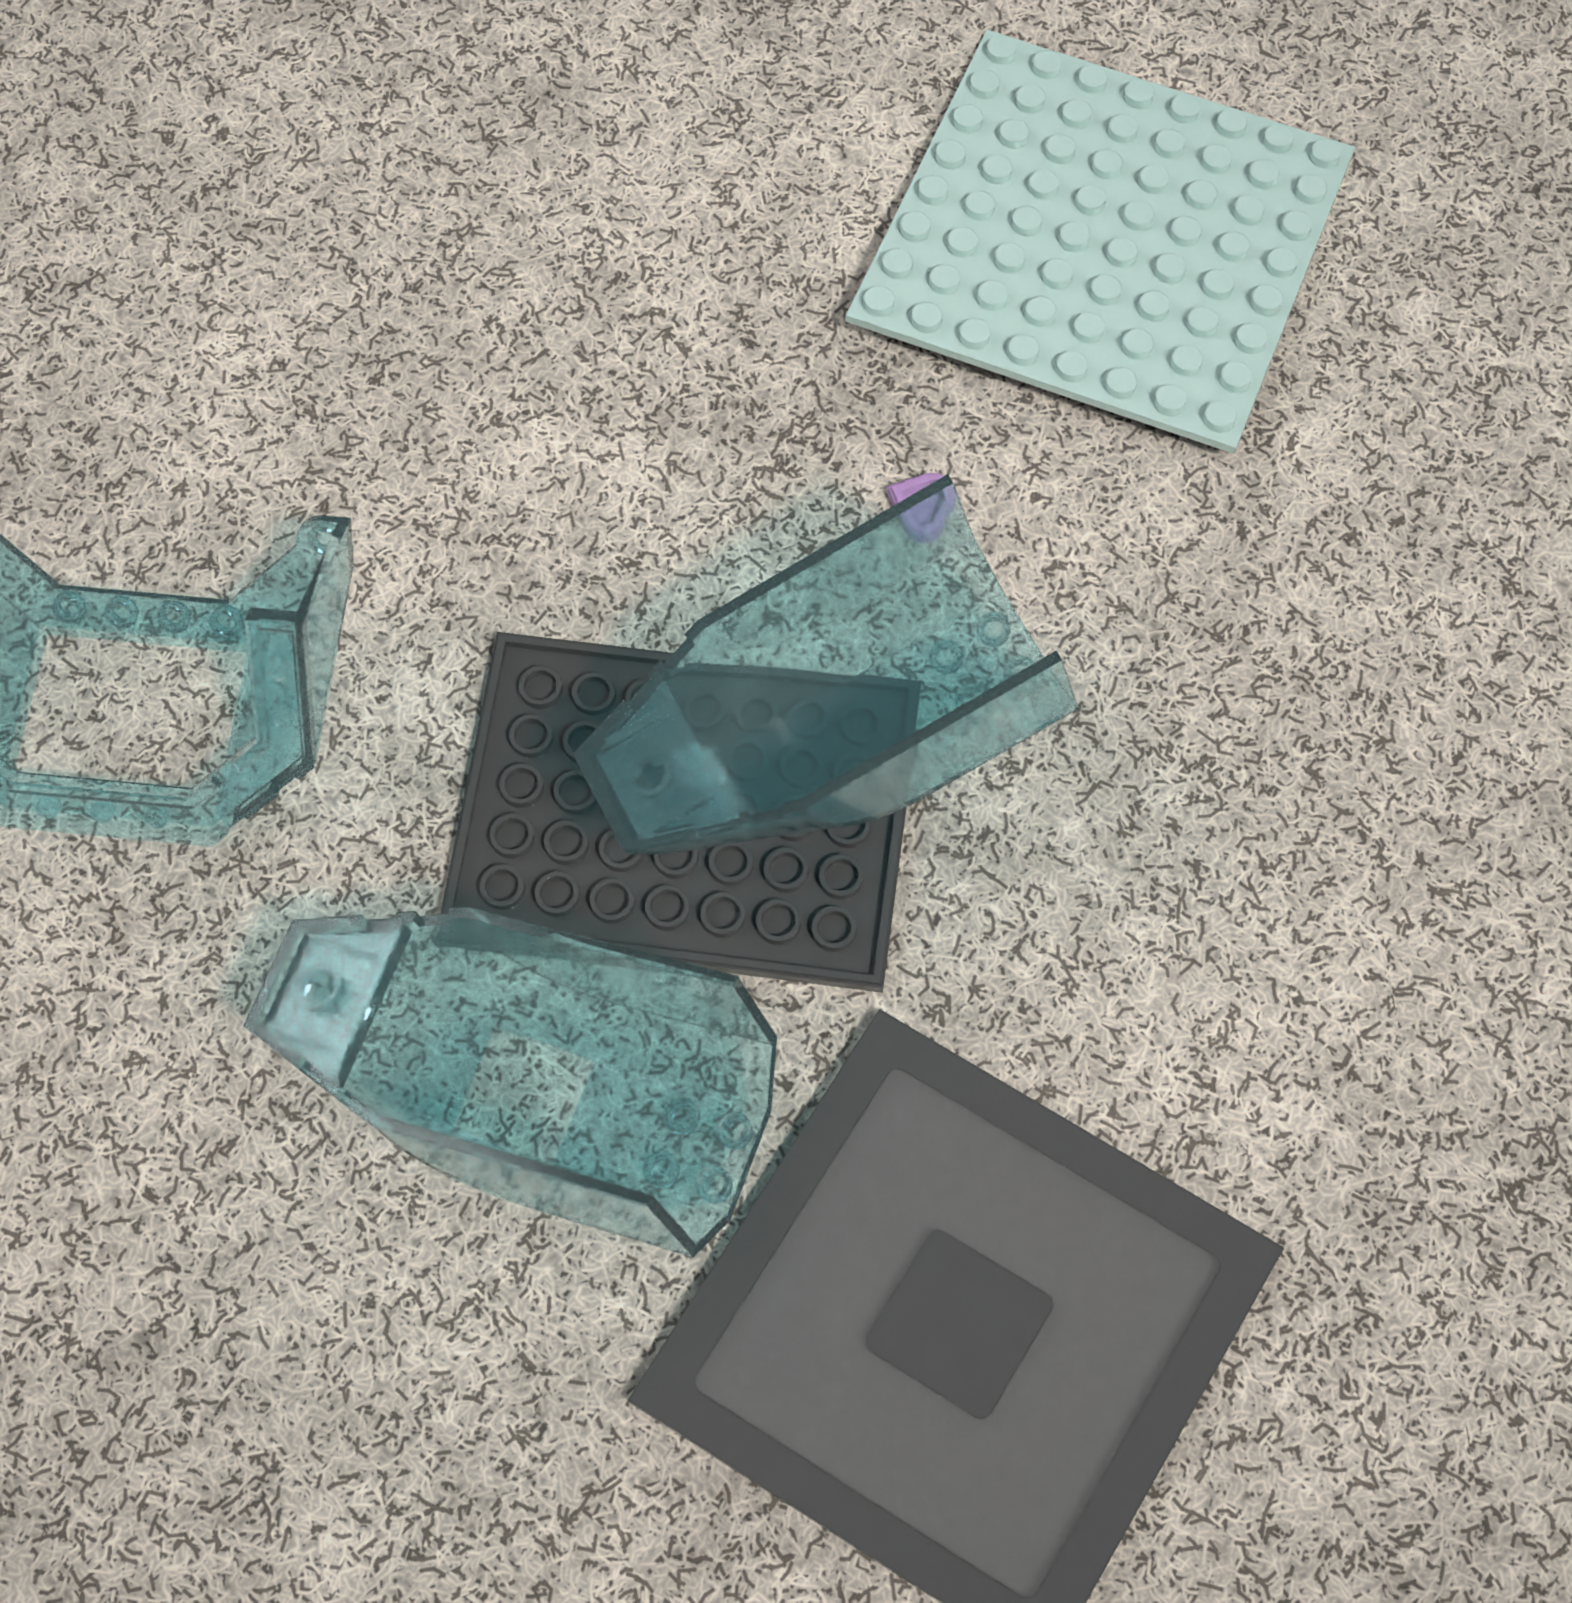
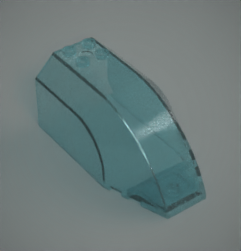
[573,474,1079,854]
[243,907,777,1257]

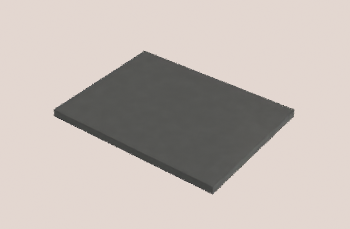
[437,632,922,993]

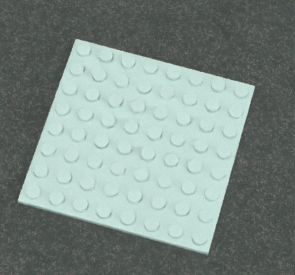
[845,30,1355,454]

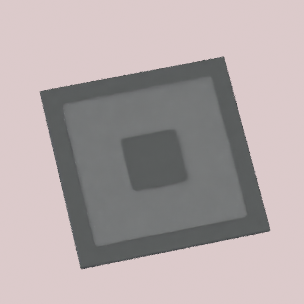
[628,1009,1284,1603]

